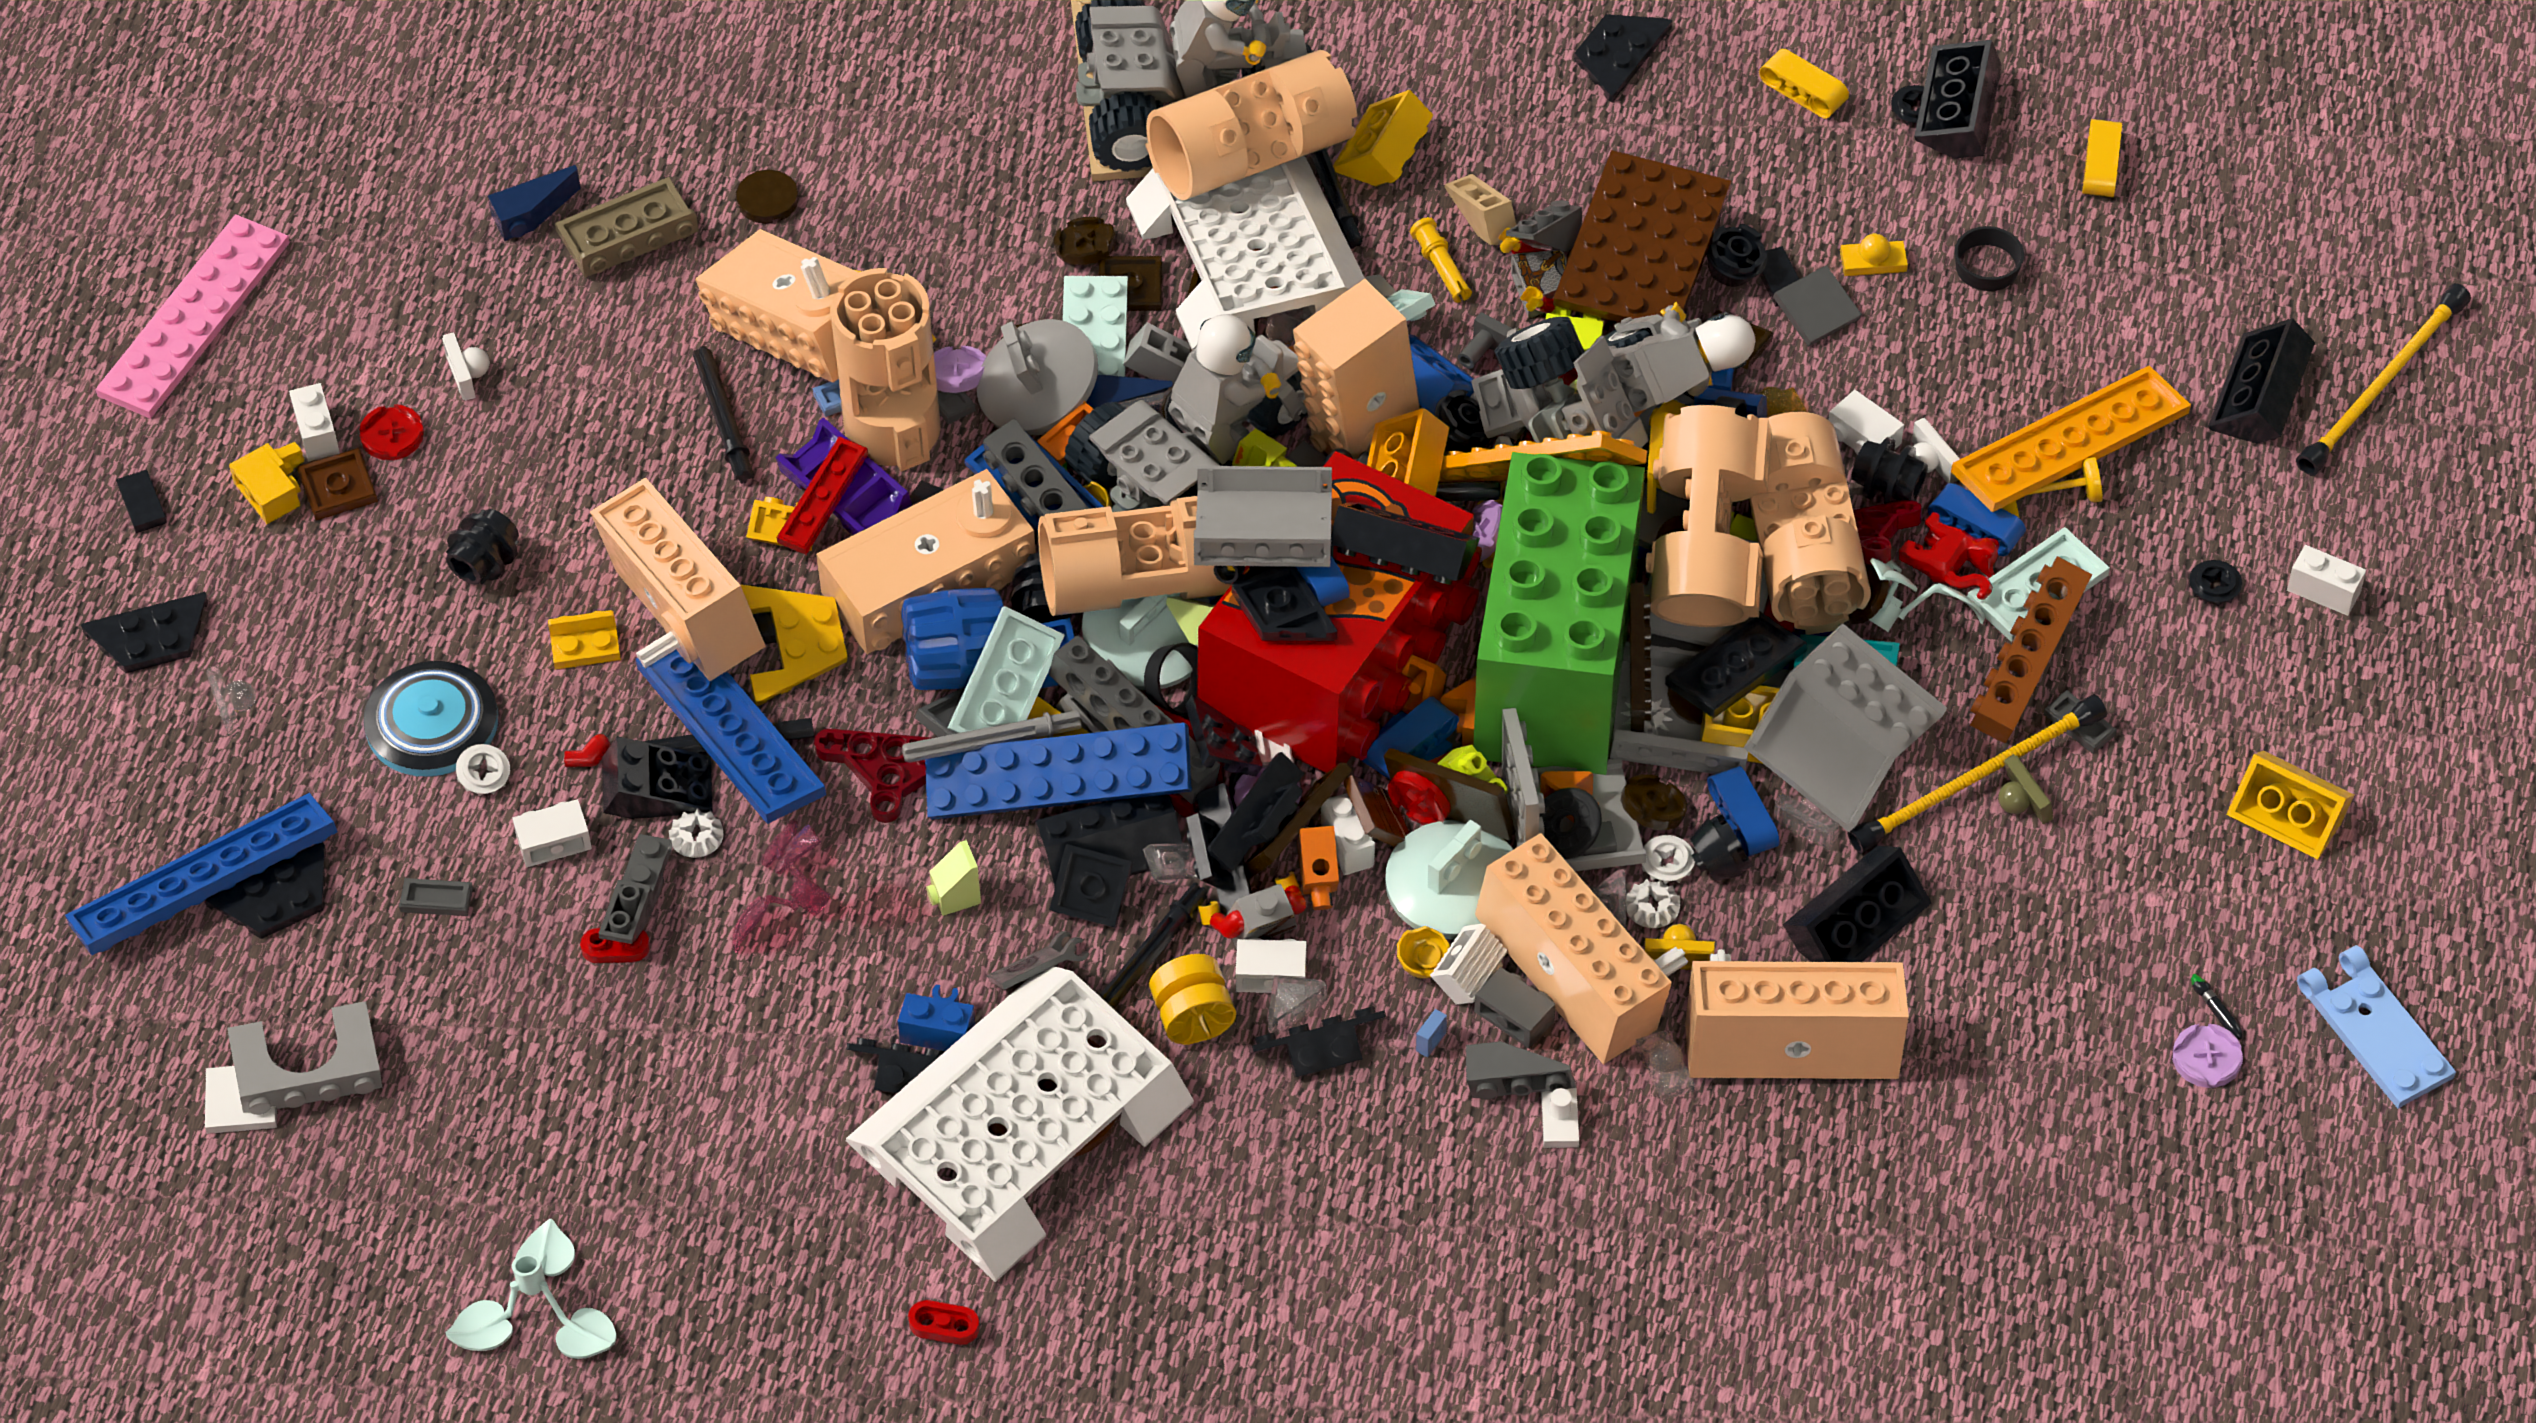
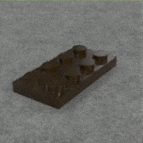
[1629,583,1652,732]

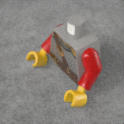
[1499,228,1567,319]
[1198,872,1306,949]

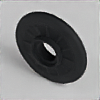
[1539,788,1602,859]

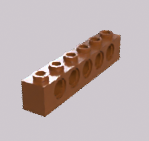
[1970,556,2093,743]

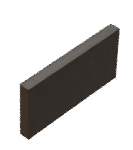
[1384,748,1516,840]
[1245,762,1352,879]

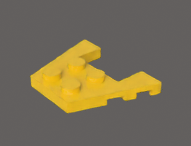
[741,585,848,706]

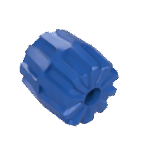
[901,588,1004,690]

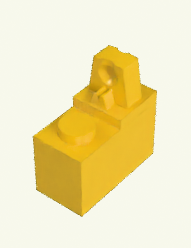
[229,442,304,524]

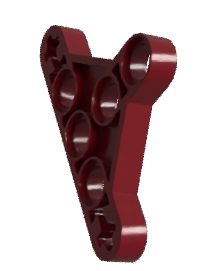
[1853,500,1922,565]
[814,729,932,823]

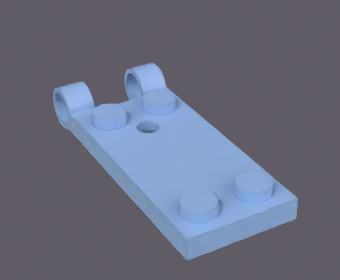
[2297,945,2456,1109]

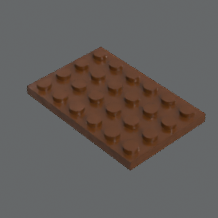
[1553,150,1732,323]

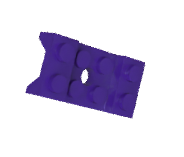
[775,417,912,536]

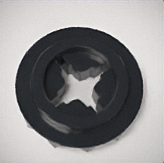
[1891,85,1924,126]
[2189,560,2242,607]

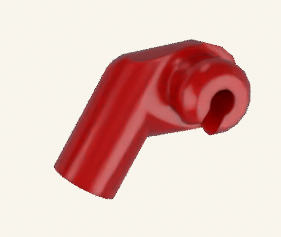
[564,734,610,767]

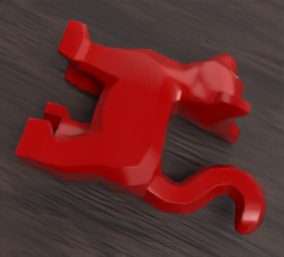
[1899,512,1999,600]

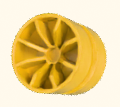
[1149,954,1236,1045]

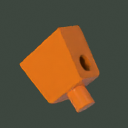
[1297,826,1339,910]

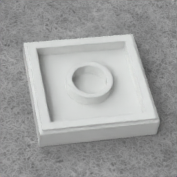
[205,1063,277,1134]

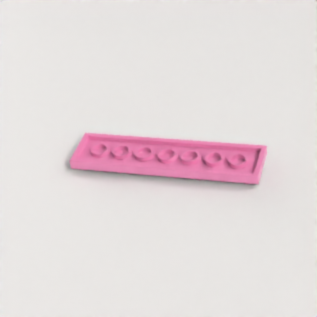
[95,214,290,419]

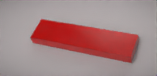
[776,436,869,555]

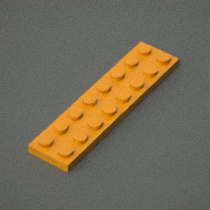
[1951,365,2191,513]
[1438,431,1647,483]

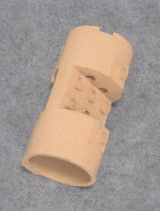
[1145,50,1357,200]
[830,268,941,472]
[1646,405,1772,627]
[1749,412,1871,635]
[1038,496,1246,616]

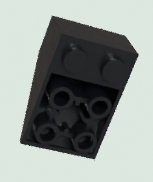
[602,736,713,819]

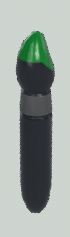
[2191,974,2243,1040]

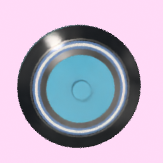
[363,661,498,777]

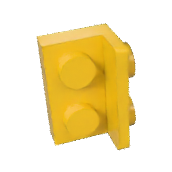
[746,497,813,551]
[548,610,621,670]

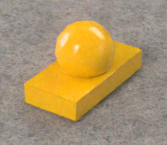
[1840,233,1908,276]
[1644,924,1715,970]

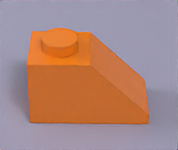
[1401,655,1447,714]

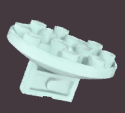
[1082,593,1210,690]
[1385,820,1513,940]

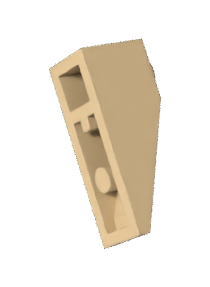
[1444,174,1516,245]

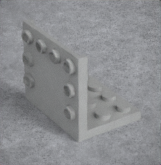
[1744,623,1947,832]
[1502,708,1646,871]

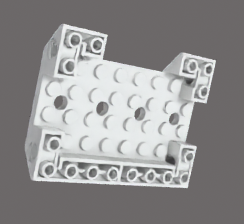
[1126,156,1364,350]
[846,966,1194,1282]

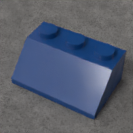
[1409,334,1474,415]

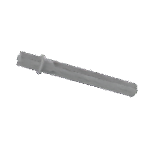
[902,711,1081,762]

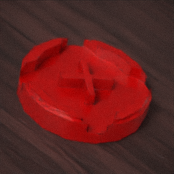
[359,404,424,460]
[1388,771,1451,825]

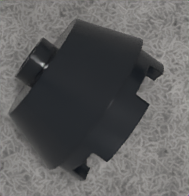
[1706,224,1767,287]
[1434,390,1491,453]
[1690,813,1753,881]

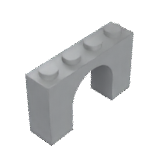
[227,1001,383,1115]

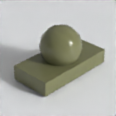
[1998,754,2053,824]

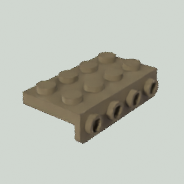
[555,177,699,278]

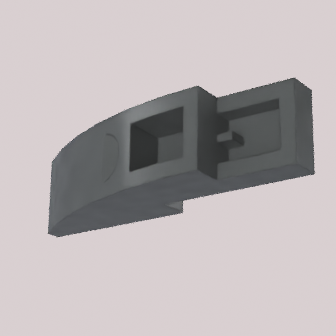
[598,834,673,944]

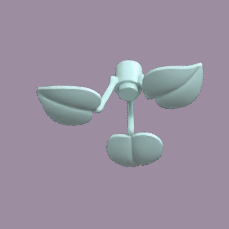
[1869,558,1985,632]
[445,1219,617,1359]

